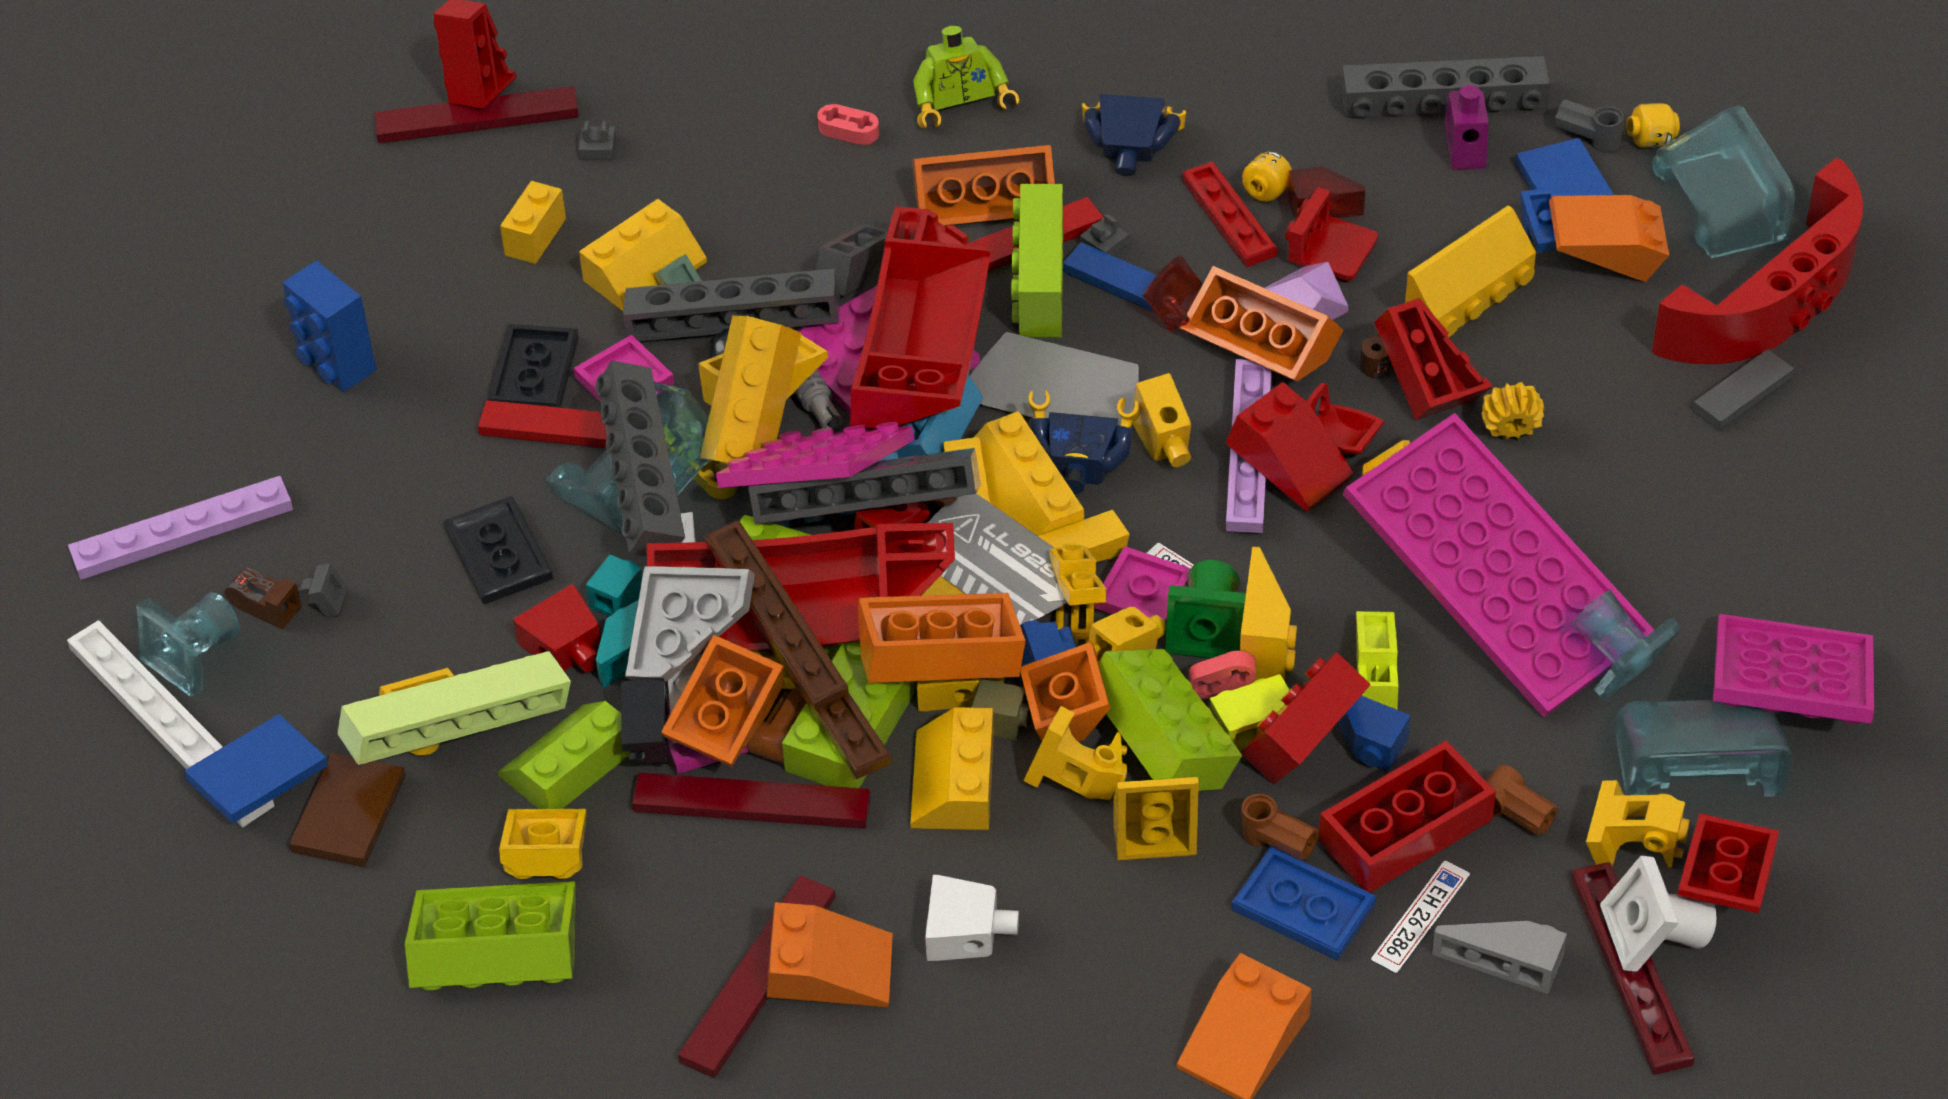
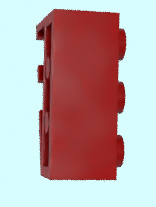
[433,0,517,109]
[1374,298,1493,420]
[1240,652,1371,785]

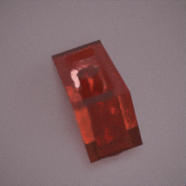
[1288,166,1366,221]

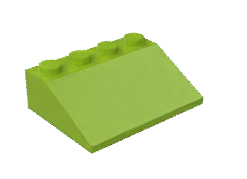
[405,881,576,990]

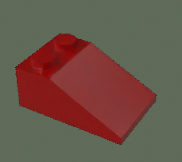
[1225,382,1354,512]
[1677,813,1779,914]

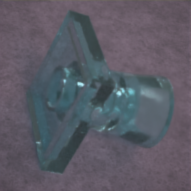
[1571,590,1682,701]
[137,592,240,697]

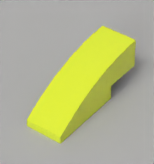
[1356,611,1399,710]

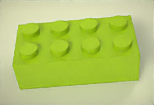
[1011,184,1063,337]
[782,641,918,788]
[1099,649,1243,791]

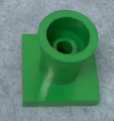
[1165,560,1246,658]

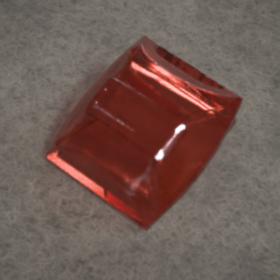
[1143,255,1203,331]

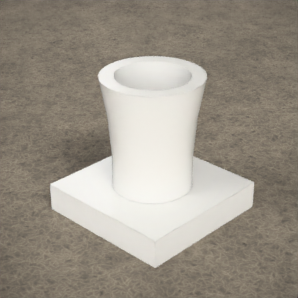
[1600,856,1717,972]

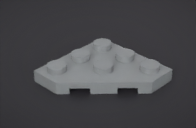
[625,566,755,682]

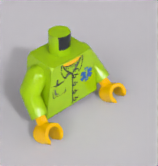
[913,26,1019,129]

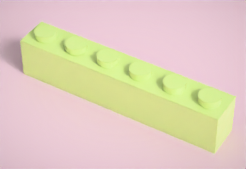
[337,651,571,765]

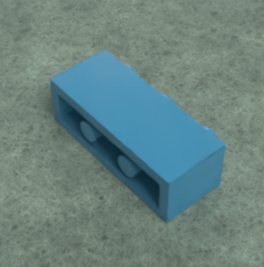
[895,374,983,458]

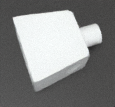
[925,875,1019,961]

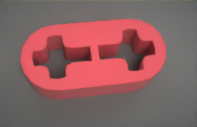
[817,104,879,145]
[1188,651,1256,699]

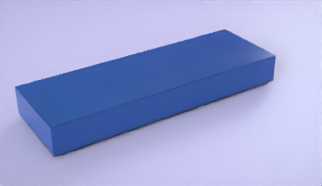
[1063,242,1171,311]

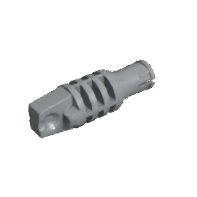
[794,369,843,431]

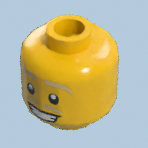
[1626,103,1680,148]
[1242,151,1293,202]

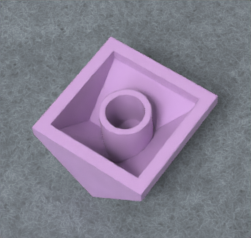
[1265,262,1348,320]

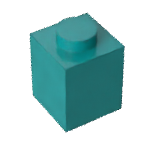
[586,554,643,617]

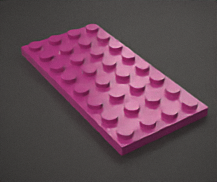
[1342,413,1656,718]

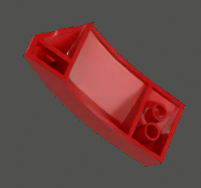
[850,206,990,430]
[647,523,955,654]

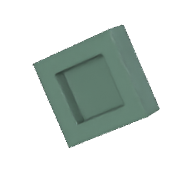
[654,254,702,285]

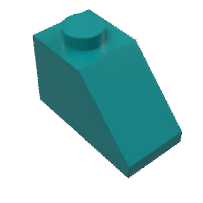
[596,600,638,688]

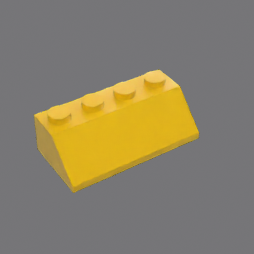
[1405,205,1536,337]
[699,315,802,465]
[973,411,1084,536]

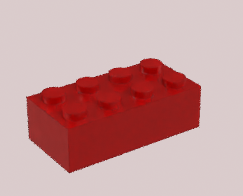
[1318,740,1496,893]

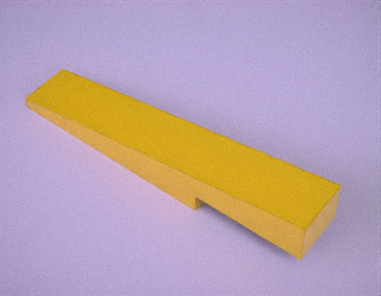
[922,510,1130,596]

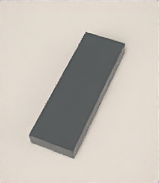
[1692,349,1795,430]

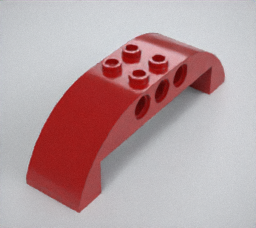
[1652,157,1863,364]

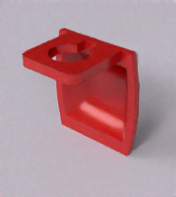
[1306,382,1384,455]

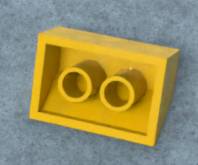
[579,199,707,311]
[910,707,994,830]

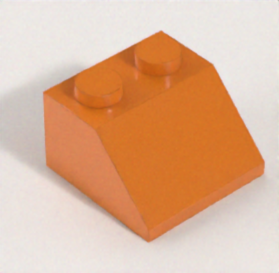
[1020,642,1111,742]

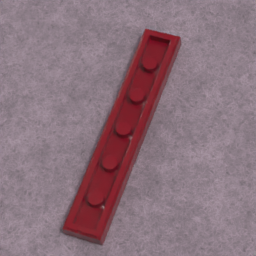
[374,86,579,143]
[632,773,871,829]
[1571,862,1695,1075]
[678,875,836,1078]

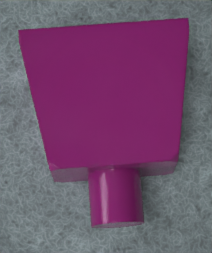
[1444,85,1489,170]

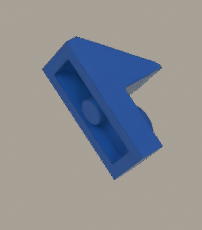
[1520,187,1558,253]

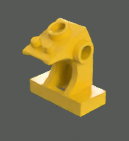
[1024,706,1127,800]
[1586,780,1690,868]

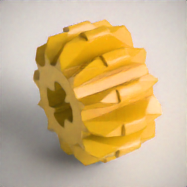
[1481,382,1545,440]

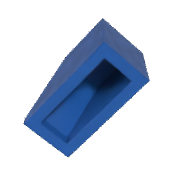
[1338,695,1411,772]

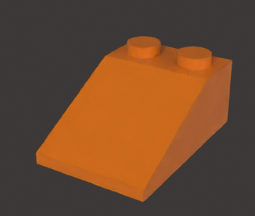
[1549,195,1670,282]
[661,635,784,767]
[766,902,893,1007]
[1177,953,1312,1099]

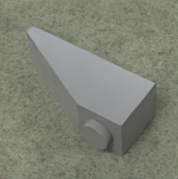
[1432,921,1567,994]

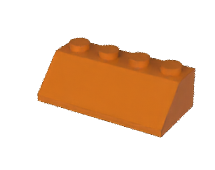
[912,145,1055,225]
[1180,266,1344,382]
[858,593,1025,683]

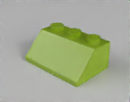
[498,701,634,809]

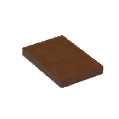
[289,753,406,867]

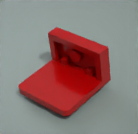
[1285,187,1378,281]

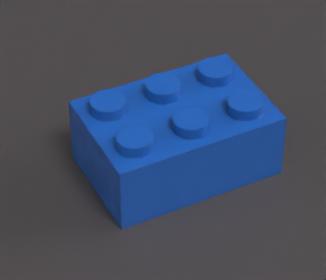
[282,260,376,392]

